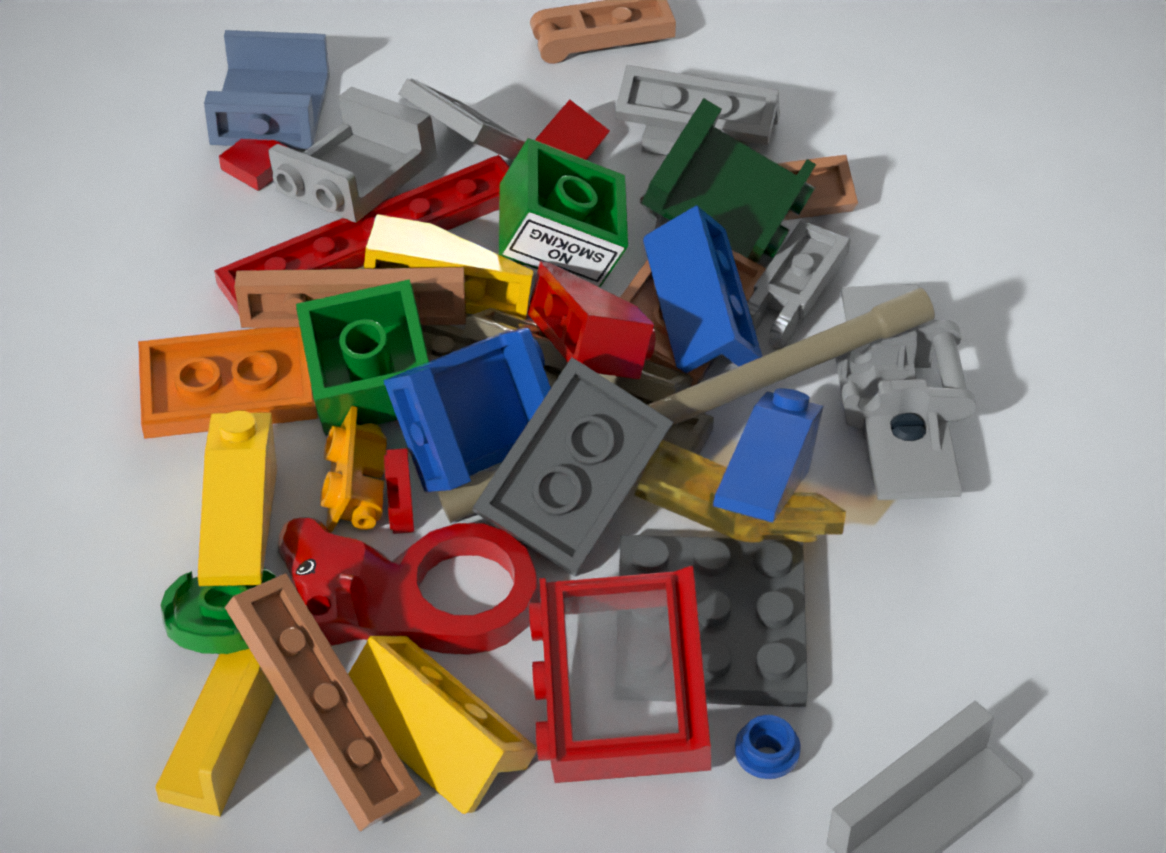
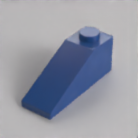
[713,388,824,523]

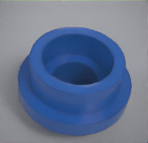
[735,715,801,779]

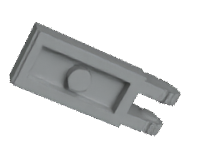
[748,220,851,349]

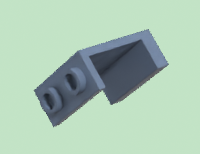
[204,30,330,149]

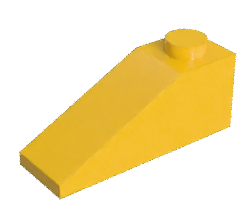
[364,214,533,319]
[197,411,277,586]

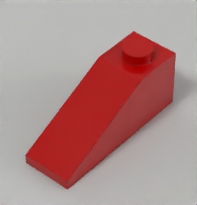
[527,261,656,380]

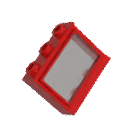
[529,566,711,783]

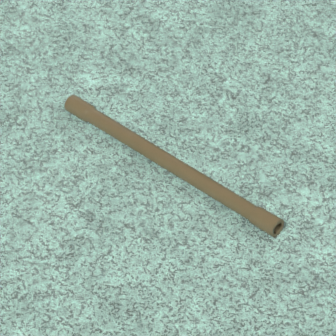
[437,287,935,523]

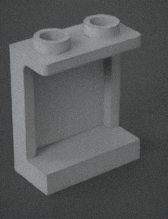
[268,87,438,223]

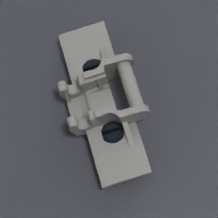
[835,284,977,500]

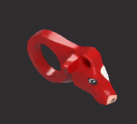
[278,517,540,655]

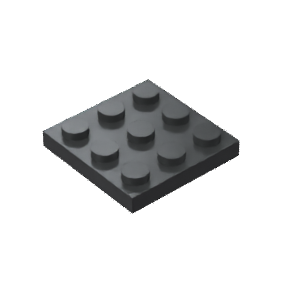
[615,535,808,707]

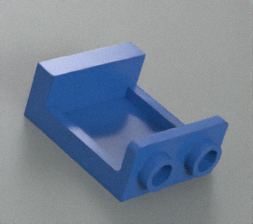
[383,328,551,492]

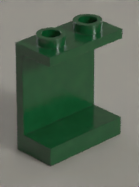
[642,98,816,263]

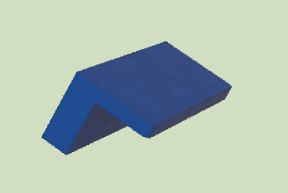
[643,205,763,373]

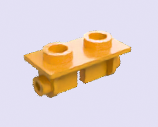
[320,406,387,532]

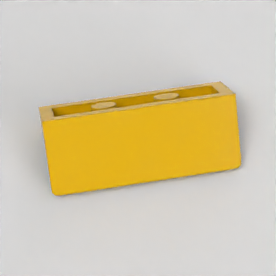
[348,636,537,814]
[155,649,276,817]

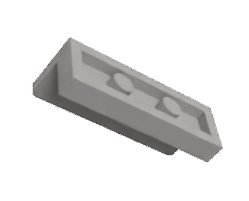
[615,64,780,145]
[827,700,1023,853]

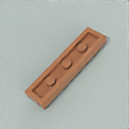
[235,267,467,328]
[225,573,421,832]

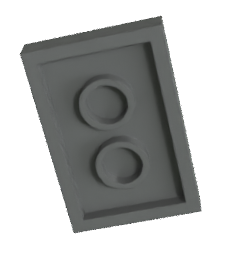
[472,357,673,577]

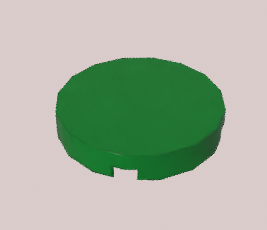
[160,567,276,654]

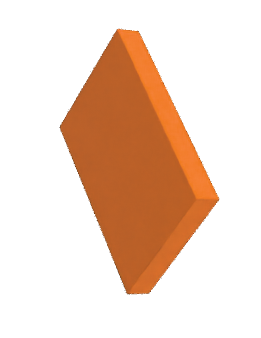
[138,327,318,439]

